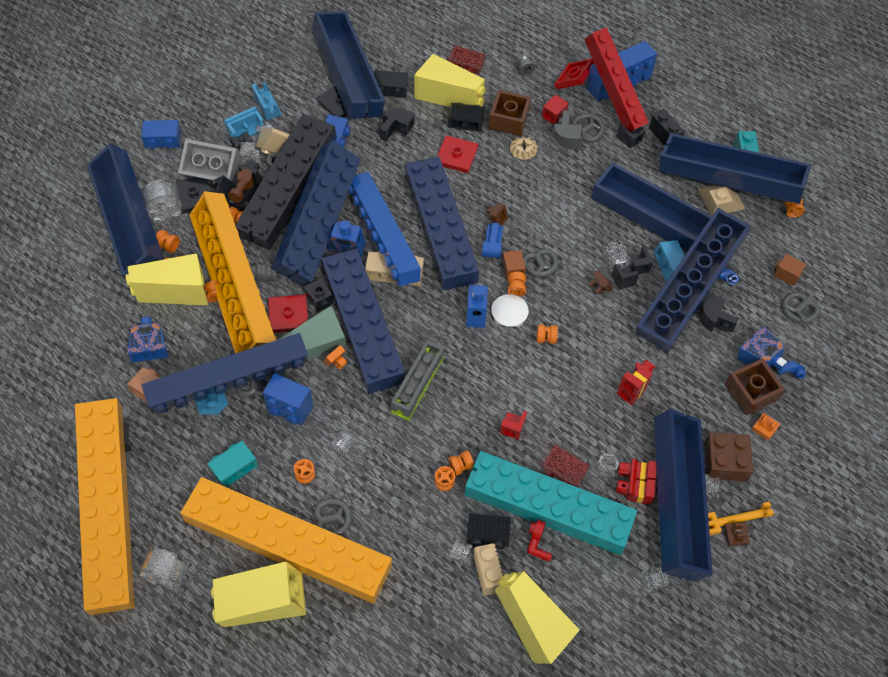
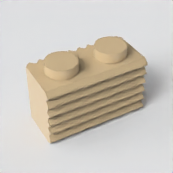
[473,544,503,596]

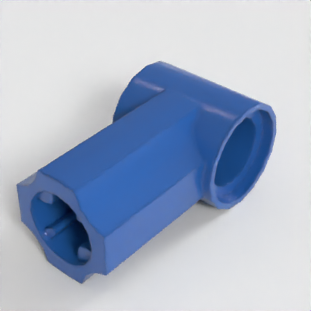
[482,223,503,259]

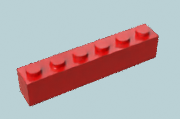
[584,27,649,132]

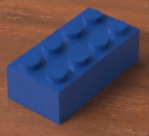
[586,41,657,101]

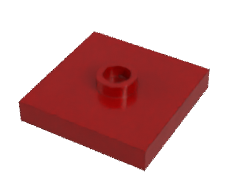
[554,58,595,89]
[437,135,479,174]
[268,294,308,333]

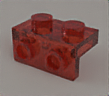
[447,45,486,74]
[541,444,591,487]

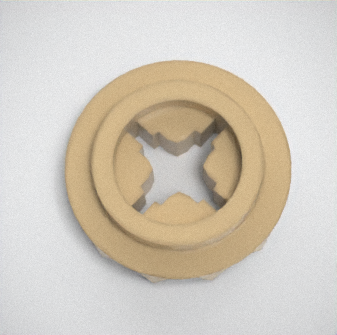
[510,136,538,160]

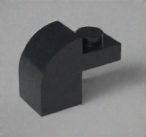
[379,108,415,142]
[699,293,739,333]

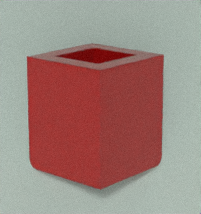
[542,95,569,125]
[500,411,527,440]

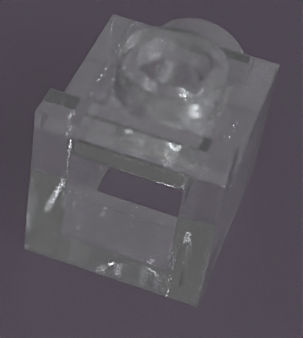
[240,142,261,166]
[603,242,630,273]

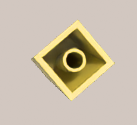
[414,54,485,107]
[126,254,208,305]
[211,562,306,627]
[495,571,579,664]

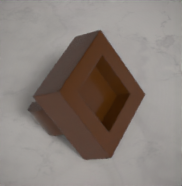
[486,203,509,226]
[589,270,614,294]
[724,523,750,547]

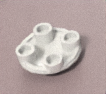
[491,294,529,327]

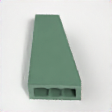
[278,306,346,359]

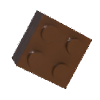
[489,90,531,136]
[725,358,785,416]
[704,432,753,481]

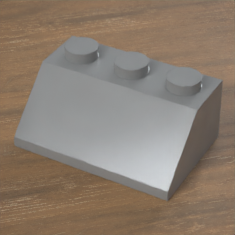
[178,139,242,181]

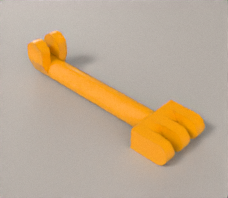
[708,502,774,536]

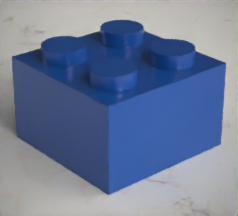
[263,373,313,425]

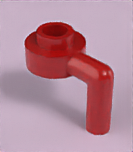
[527,519,552,562]

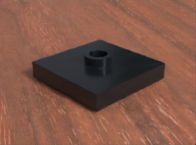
[317,85,348,118]
[171,177,212,214]

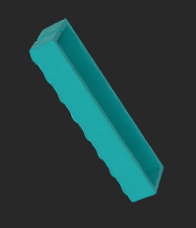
[465,451,637,555]

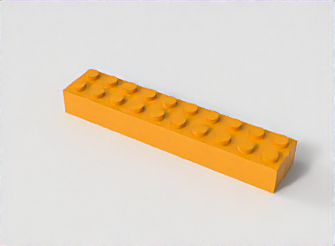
[189,191,276,354]
[75,398,135,615]
[180,477,392,604]

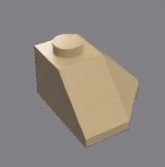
[256,127,290,155]
[698,184,745,216]

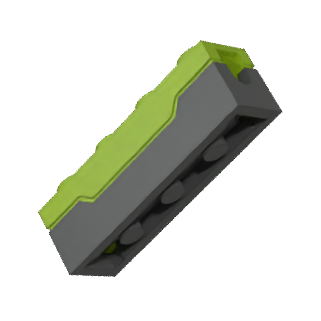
[391,340,444,421]

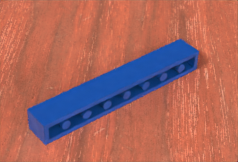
[348,172,421,287]

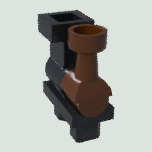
[228,161,262,212]

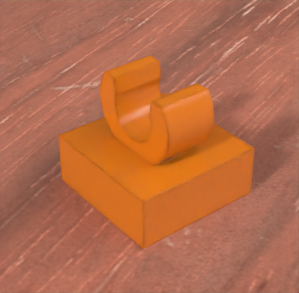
[323,345,347,370]
[751,413,780,441]

